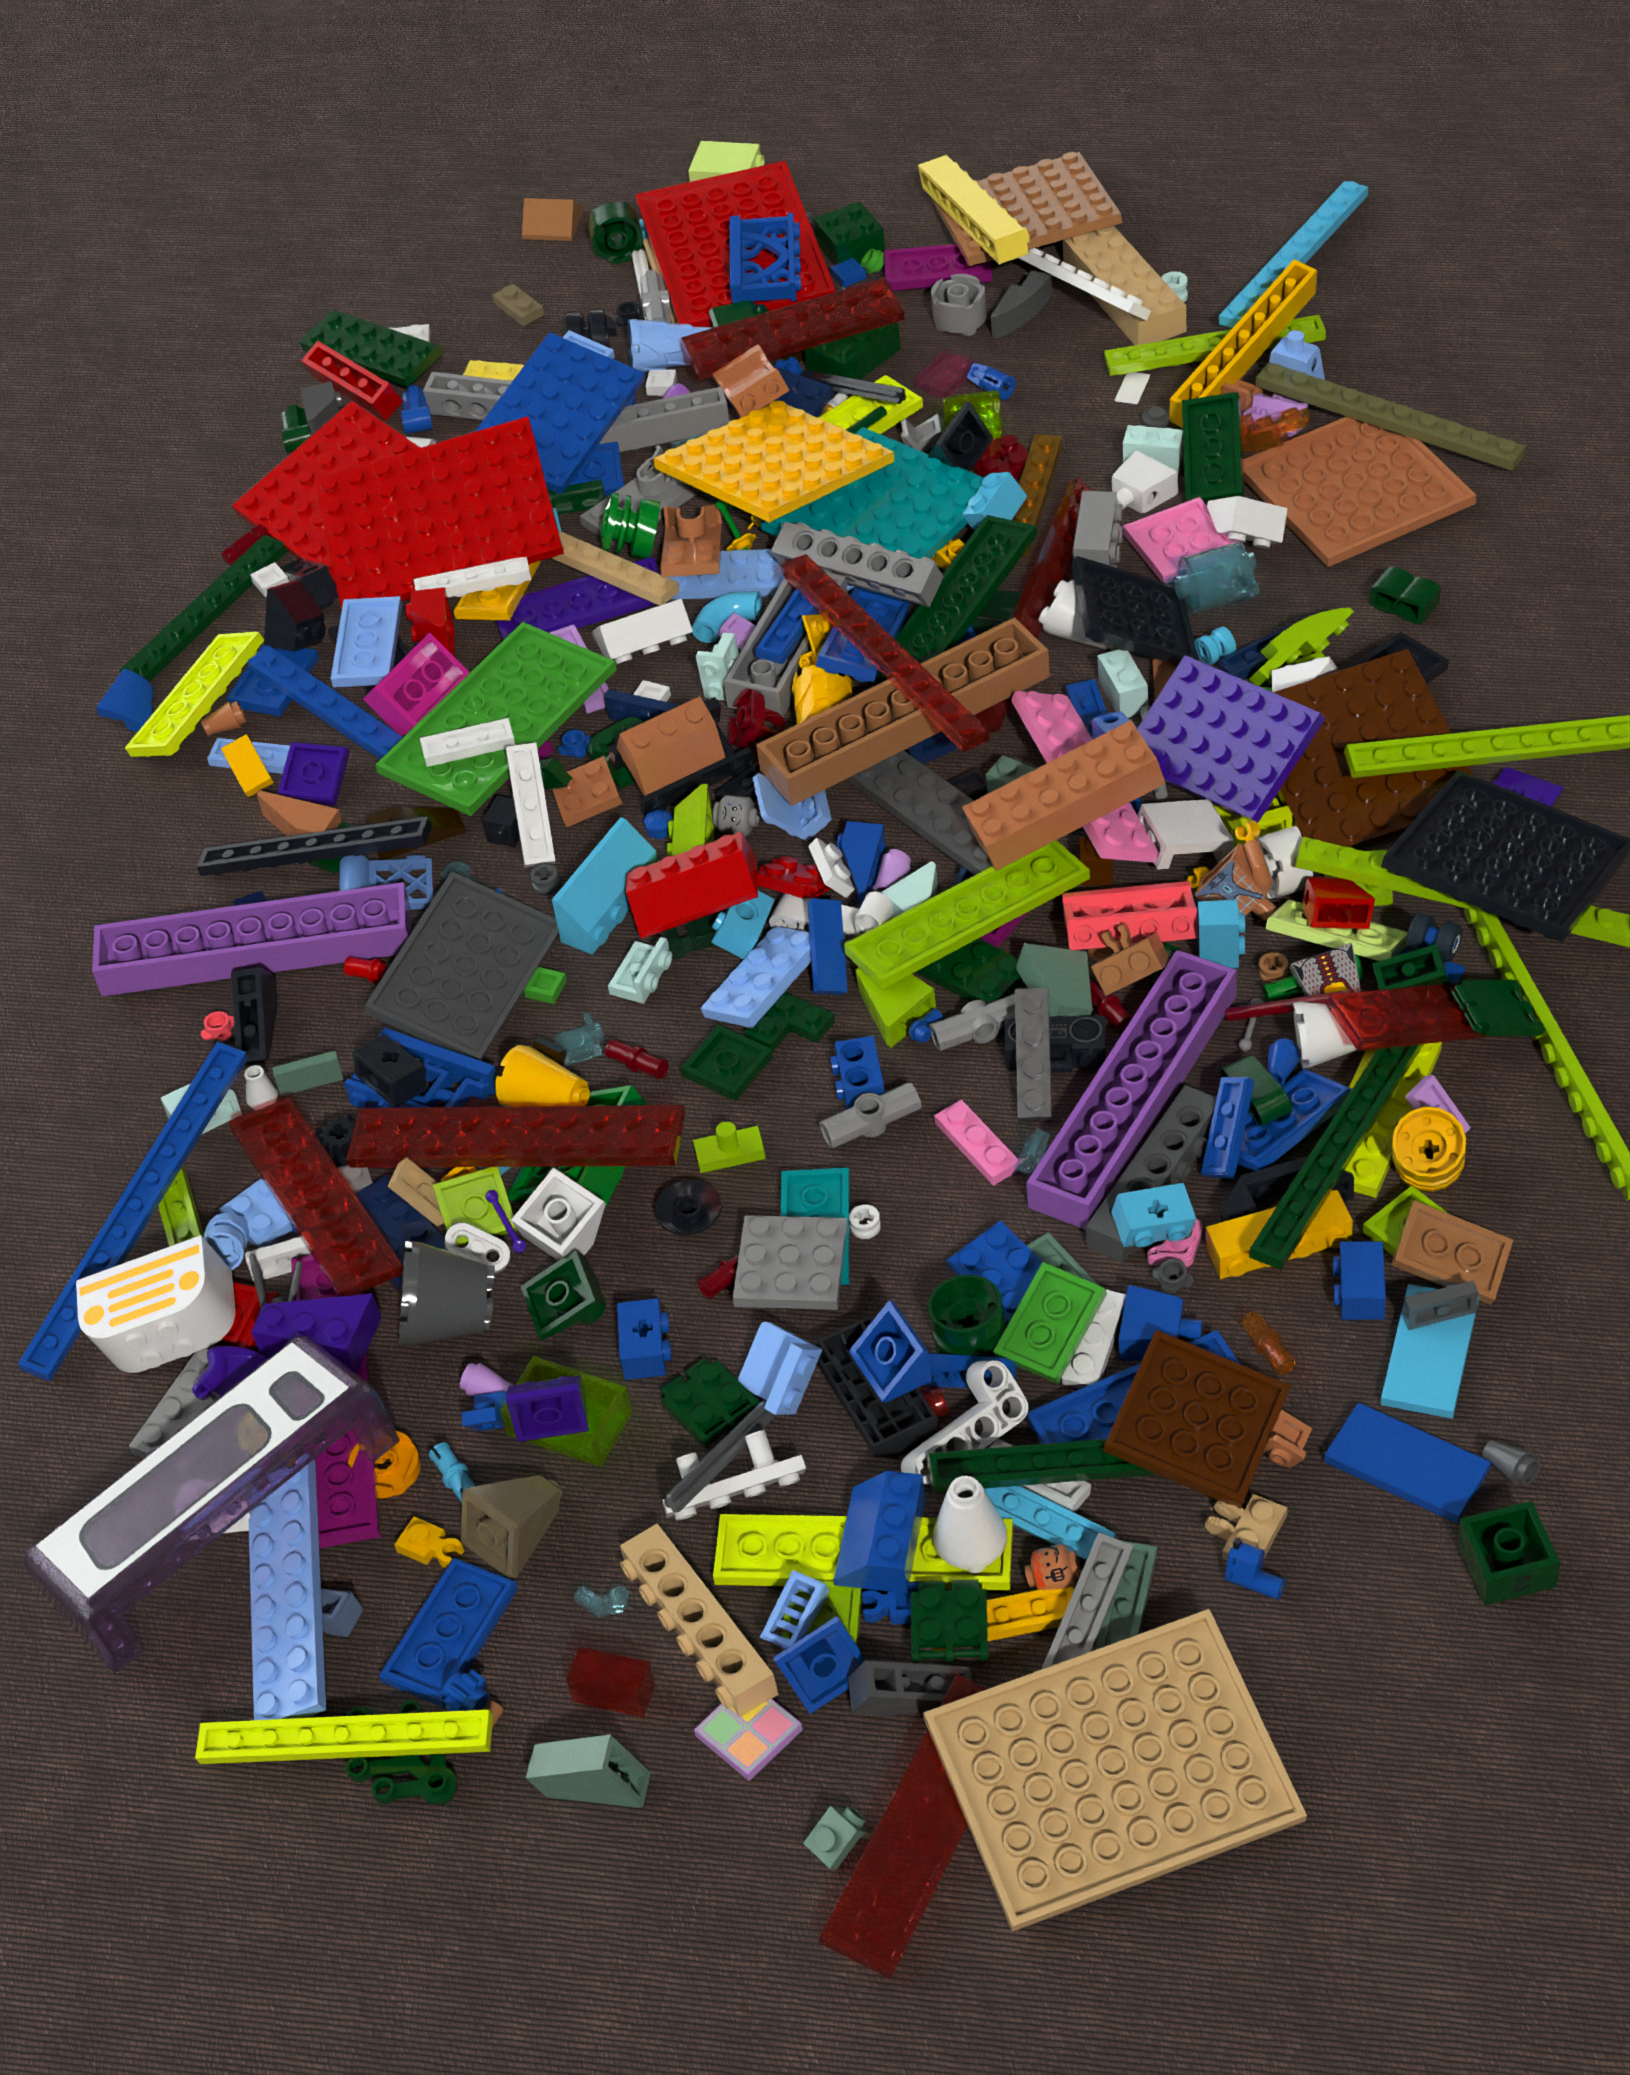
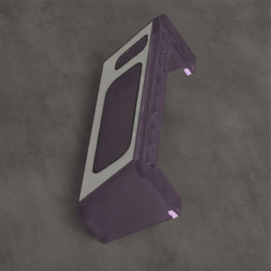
[24,1336,400,1674]

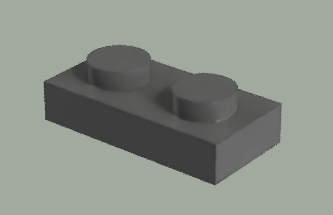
[1403,1281,1478,1330]

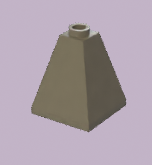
[461,1475,562,1580]

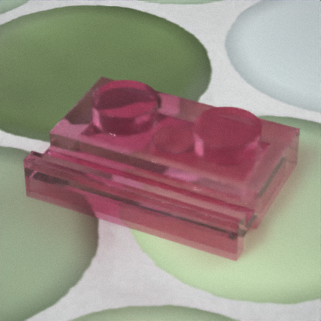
[913,349,977,400]

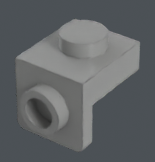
[901,414,945,452]

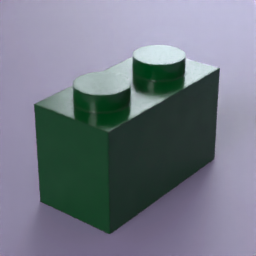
[1372,944,1451,1003]

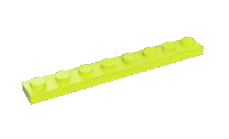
[195,1710,494,1764]

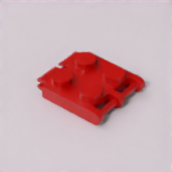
[757,856,831,899]

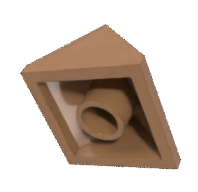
[522,198,584,241]

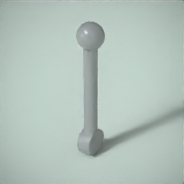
[1239,998,1263,1051]

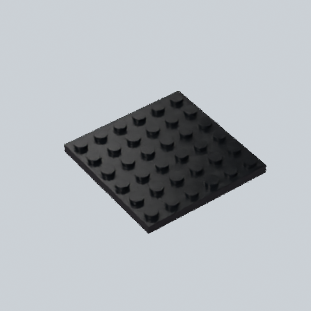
[1381,769,1630,942]

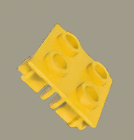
[799,614,834,669]

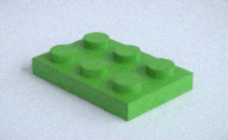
[993,1262,1107,1384]

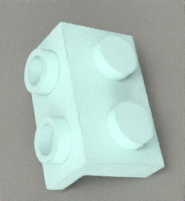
[608,937,672,1004]

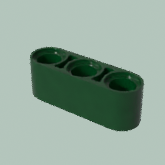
[1220,1054,1292,1127]

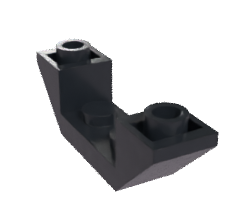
[1221,1157,1354,1222]

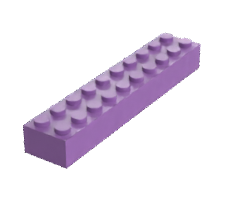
[92,882,412,996]
[1026,950,1237,1230]

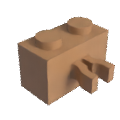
[1091,922,1170,996]

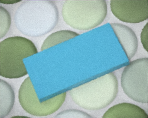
[1381,1284,1479,1419]

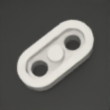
[445,1223,510,1273]

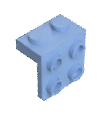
[753,773,832,842]
[738,1322,822,1415]

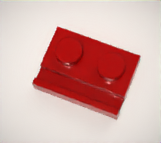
[216,1282,280,1351]

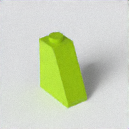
[856,967,936,1048]

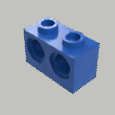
[830,1035,885,1109]

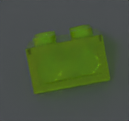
[942,390,1002,439]

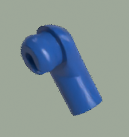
[908,1008,944,1043]

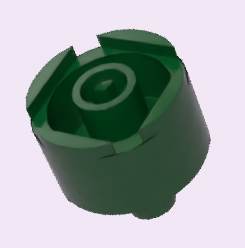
[588,201,643,264]

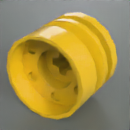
[1392,1107,1466,1192]

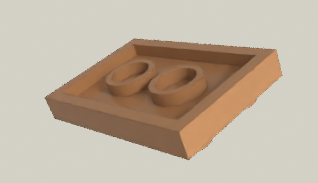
[1391,1200,1513,1305]

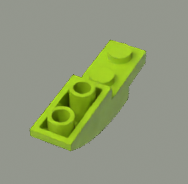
[1249,607,1354,686]

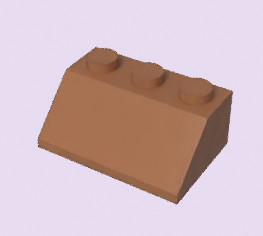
[616,696,726,796]

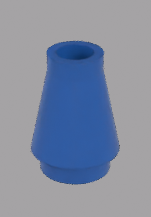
[1267,1039,1301,1086]

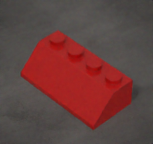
[626,831,758,939]

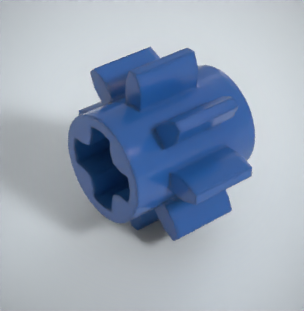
[442,1669,489,1711]

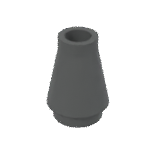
[1482,1439,1540,1486]

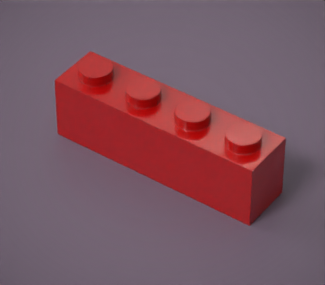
[301,341,403,421]

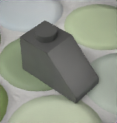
[300,381,343,436]

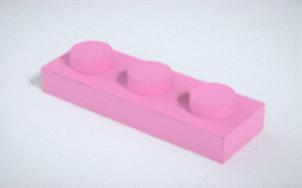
[934,1099,1021,1186]

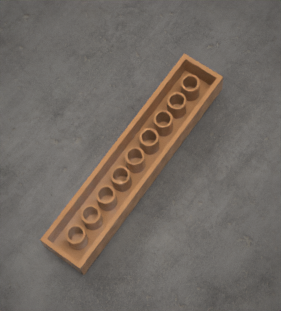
[756,617,1050,806]

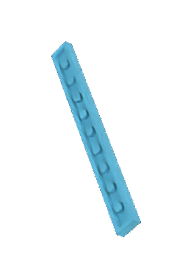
[1219,181,1368,328]

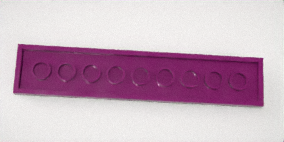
[291,1246,381,1549]

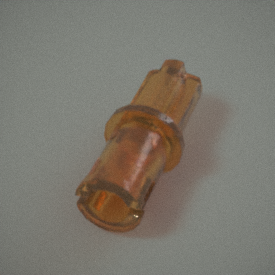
[1242,1312,1296,1375]

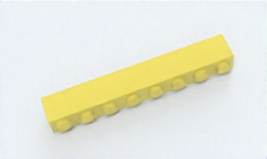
[918,155,1030,264]

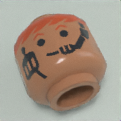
[1025,1544,1082,1590]

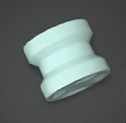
[1161,271,1188,302]

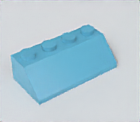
[552,817,658,955]

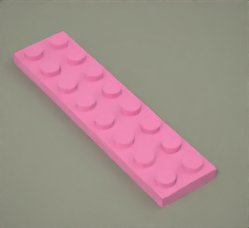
[1011,691,1159,863]

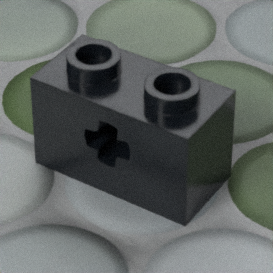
[353,1034,427,1108]

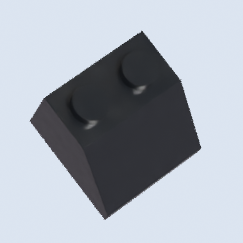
[928,401,994,472]
[264,580,326,652]

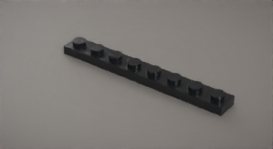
[196,816,432,876]

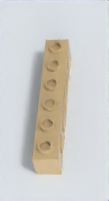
[620,1523,779,1717]

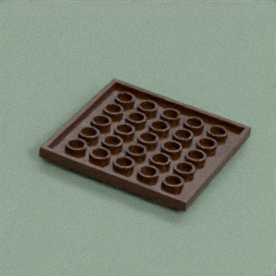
[1273,649,1474,849]

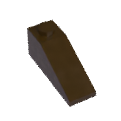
[364,807,466,860]

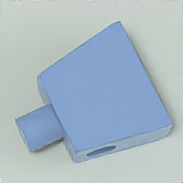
[1269,330,1325,380]

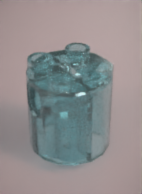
[1173,542,1260,614]

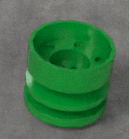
[600,492,660,559]

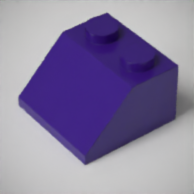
[506,1375,589,1442]

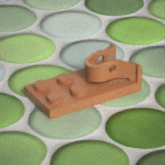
[661,503,723,577]

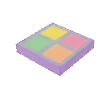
[694,1698,803,1781]

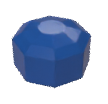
[643,809,674,839]

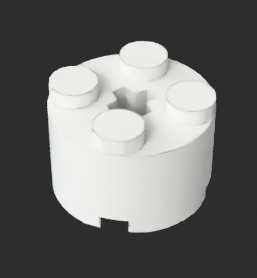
[1255,826,1313,899]

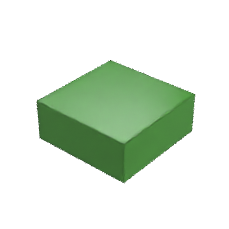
[524,967,567,1004]

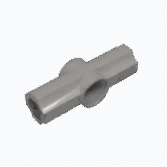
[640,270,671,323]
[929,994,1016,1051]
[819,1082,922,1148]

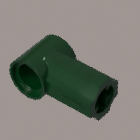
[281,404,311,453]

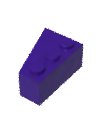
[251,1294,382,1374]

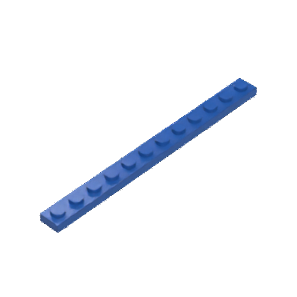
[18,1041,248,1382]

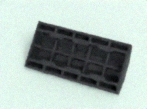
[811,1316,938,1458]

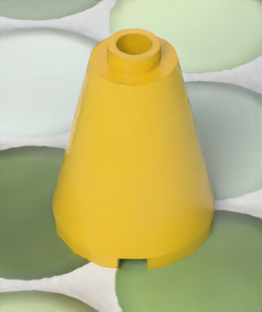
[495,1045,590,1112]

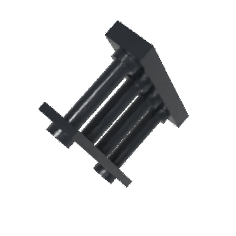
[609,697,751,817]

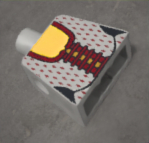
[1290,943,1361,1006]

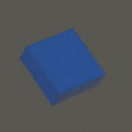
[830,258,867,287]

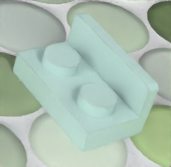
[696,632,739,701]

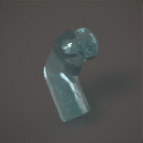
[574,1586,630,1617]

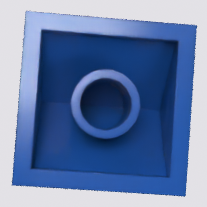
[849,1300,932,1402]
[773,1616,866,1714]

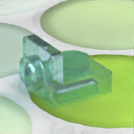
[554,1012,604,1066]
[1015,1129,1050,1176]

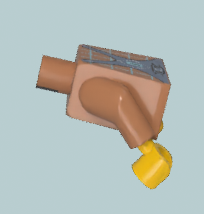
[1187,821,1277,921]

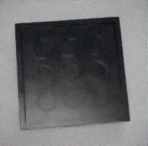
[1072,556,1199,666]

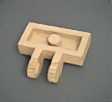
[1204,1494,1287,1561]

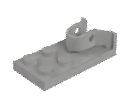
[580,445,701,547]

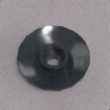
[654,1179,722,1236]

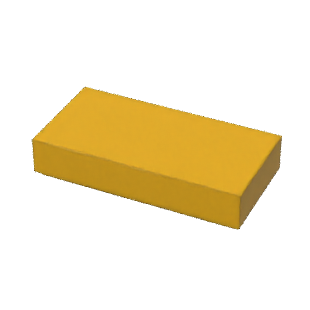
[221,734,274,797]

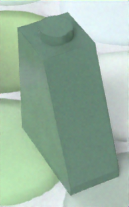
[1016,943,1092,1017]
[526,1735,651,1808]

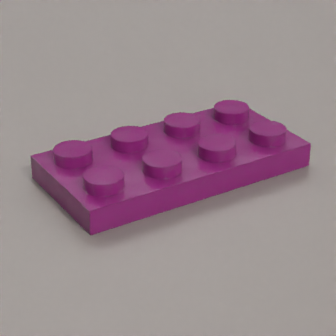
[884,244,992,291]

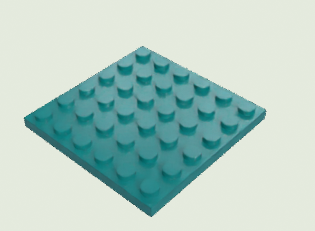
[760,427,984,578]

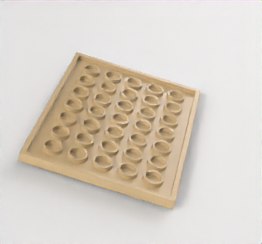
[924,1609,1307,1932]

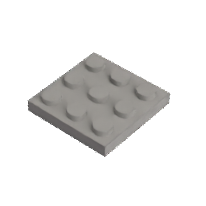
[733,1216,848,1310]

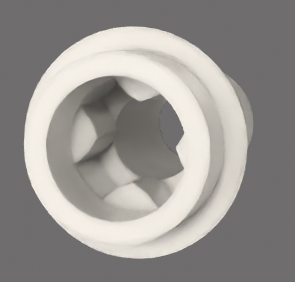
[244,1065,278,1112]

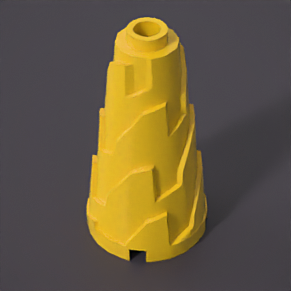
[792,665,852,725]

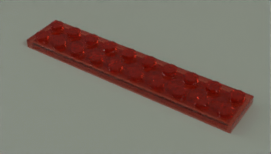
[346,1105,685,1168]

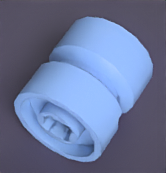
[203,1213,249,1271]

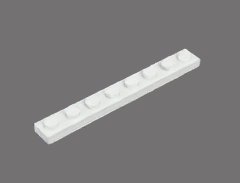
[1018,248,1151,321]

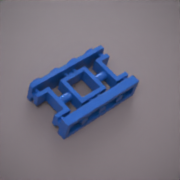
[344,1028,497,1132]

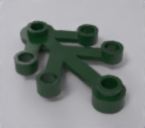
[345,1700,458,1805]

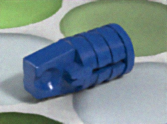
[967,363,1016,400]

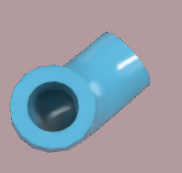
[692,591,762,643]

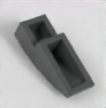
[991,270,1052,339]

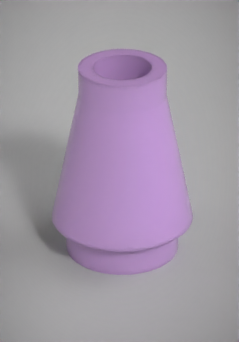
[873,849,911,893]
[459,1362,514,1396]

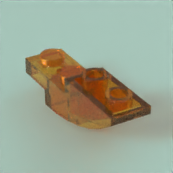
[1241,407,1311,451]

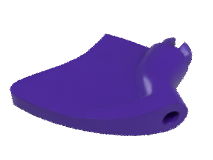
[192,1346,288,1410]

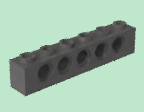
[1086,1085,1217,1263]

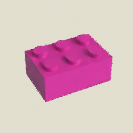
[363,632,470,737]

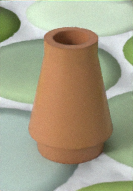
[201,701,247,736]

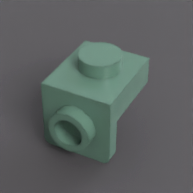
[803,1806,873,1870]

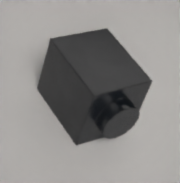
[482,795,520,848]

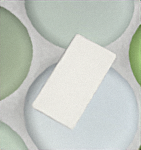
[1114,372,1150,404]

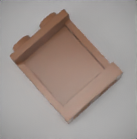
[712,345,790,418]

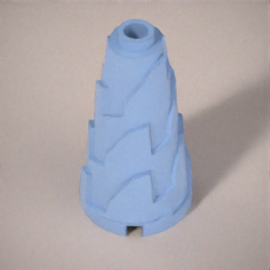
[628,319,731,373]

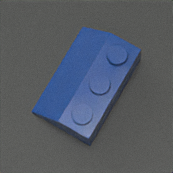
[834,1471,926,1593]

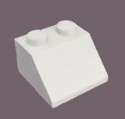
[1207,496,1288,549]
[511,1168,606,1261]

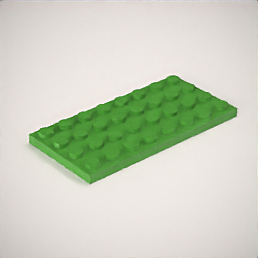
[375,622,617,816]

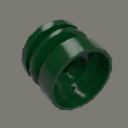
[928,1274,1007,1357]

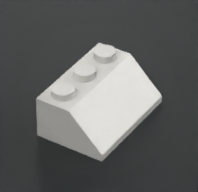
[592,598,693,665]

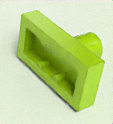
[693,1122,766,1173]

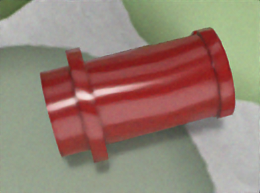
[344,956,387,983]

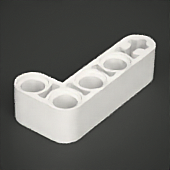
[769,891,894,944]
[901,1361,1028,1484]

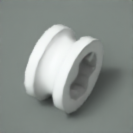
[849,1205,881,1239]

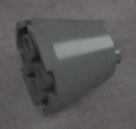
[398,1241,495,1346]

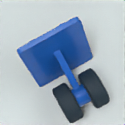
[1380,912,1465,1016]

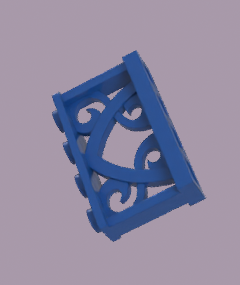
[730,213,802,303]

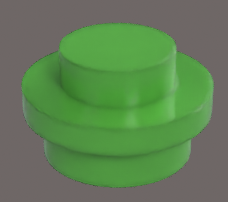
[861,248,884,275]

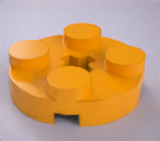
[348,1430,421,1498]

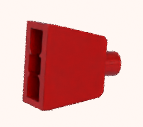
[1302,876,1375,929]

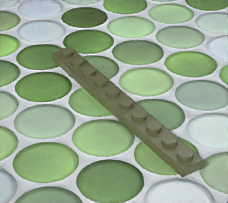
[1256,362,1526,471]

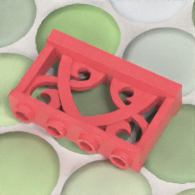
[1062,881,1199,950]

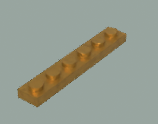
[1012,434,1063,556]

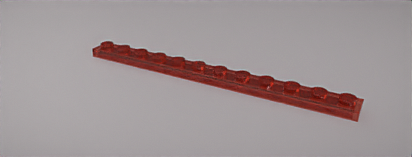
[975,477,1092,733]
[781,554,990,752]

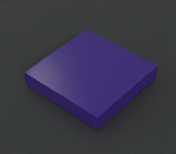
[277,742,350,805]

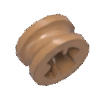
[1259,952,1288,984]

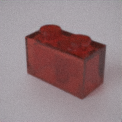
[566,1646,655,1718]

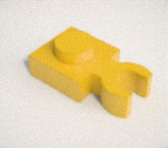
[394,1517,464,1569]

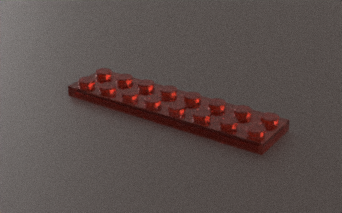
[681,277,905,380]
[229,1097,403,1297]
[819,1674,987,1979]

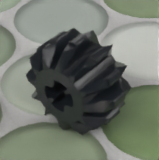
[313,1114,371,1169]

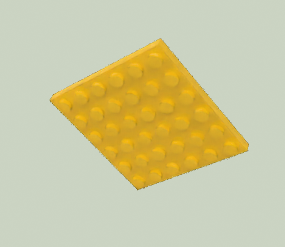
[654,401,895,523]

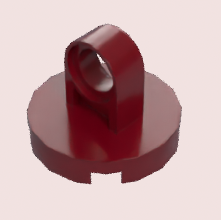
[728,688,786,749]

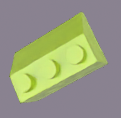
[667,784,715,856]

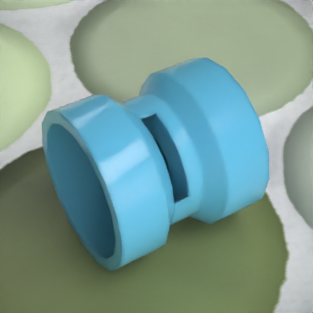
[1195,626,1236,666]

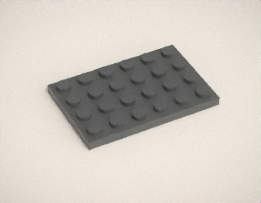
[364,871,559,1061]

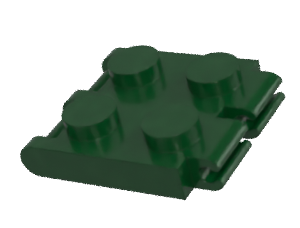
[1452,980,1546,1036]
[660,1358,759,1448]
[911,1579,988,1663]

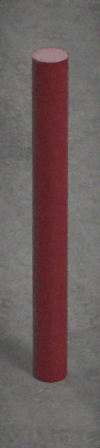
[1226,989,1355,1021]

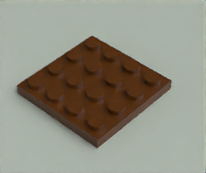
[1103,1330,1291,1509]

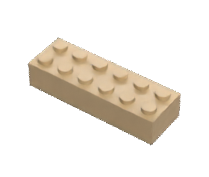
[1062,226,1187,345]

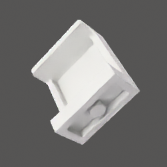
[1138,799,1234,870]

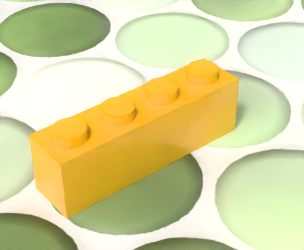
[1206,1190,1353,1279]

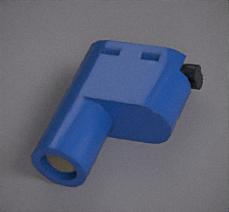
[1225,1538,1286,1600]

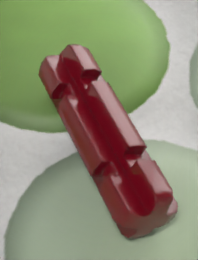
[221,524,269,565]

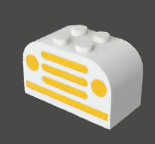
[76,1235,236,1373]

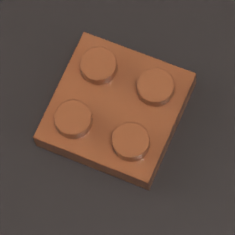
[552,756,623,827]

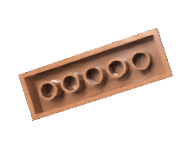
[962,720,1166,871]

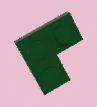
[744,992,835,1052]

